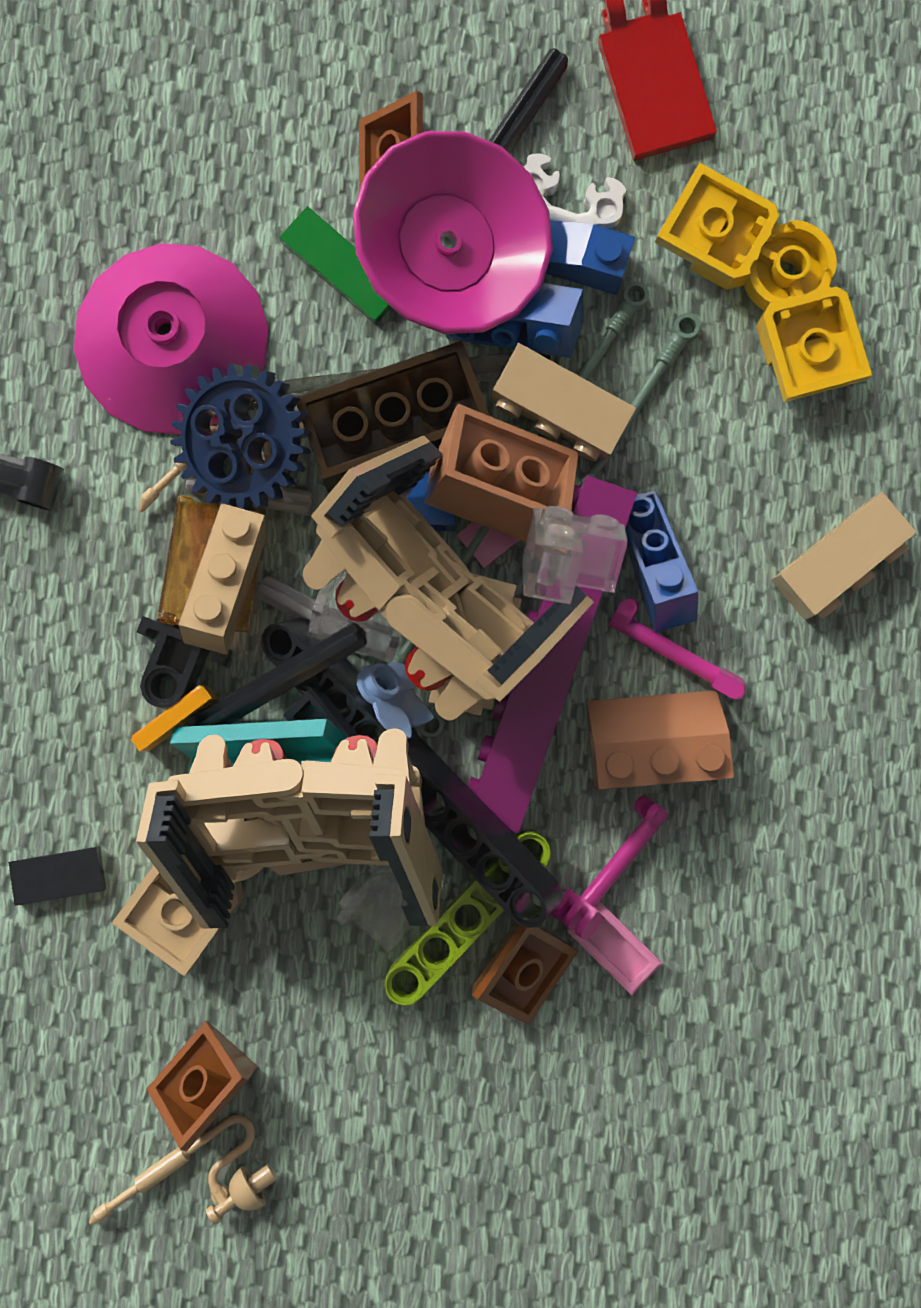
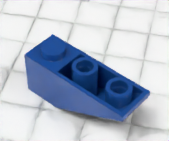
[446,283,584,358]
[623,490,698,633]

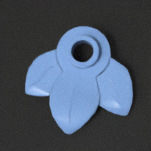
[357,662,434,739]

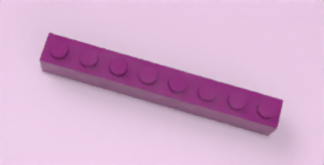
[468,475,637,833]

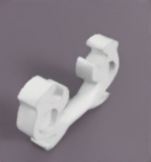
[524,154,626,229]

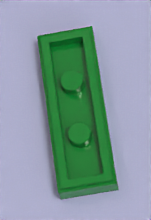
[279,206,391,325]

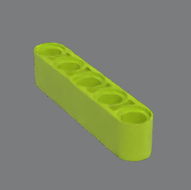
[384,830,551,1006]

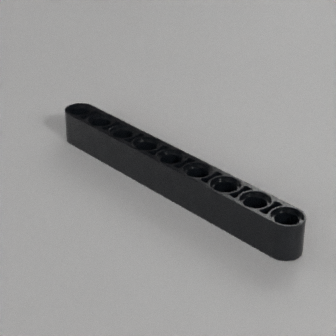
[261,618,563,928]

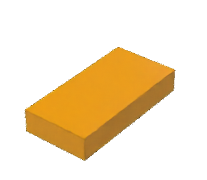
[130,685,219,752]

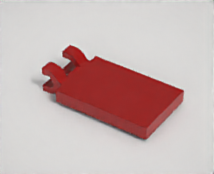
[598,0,717,161]

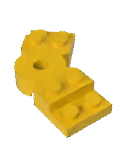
[655,162,872,402]

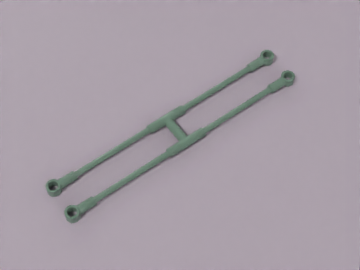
[387,281,700,738]

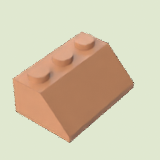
[424,404,578,549]
[586,690,734,790]

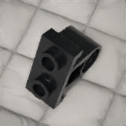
[136,613,232,709]

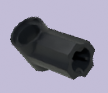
[0,453,64,511]

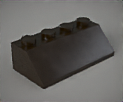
[297,340,490,493]

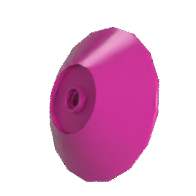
[353,131,553,334]
[74,243,269,435]

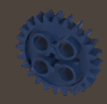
[170,363,312,510]

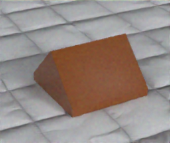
[359,90,425,192]
[472,922,578,1025]
[147,1021,257,1152]

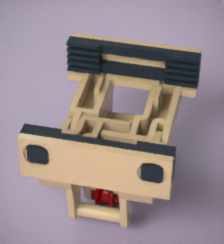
[303,435,594,720]
[136,728,442,929]

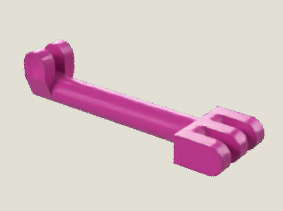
[609,597,746,699]
[551,796,669,940]

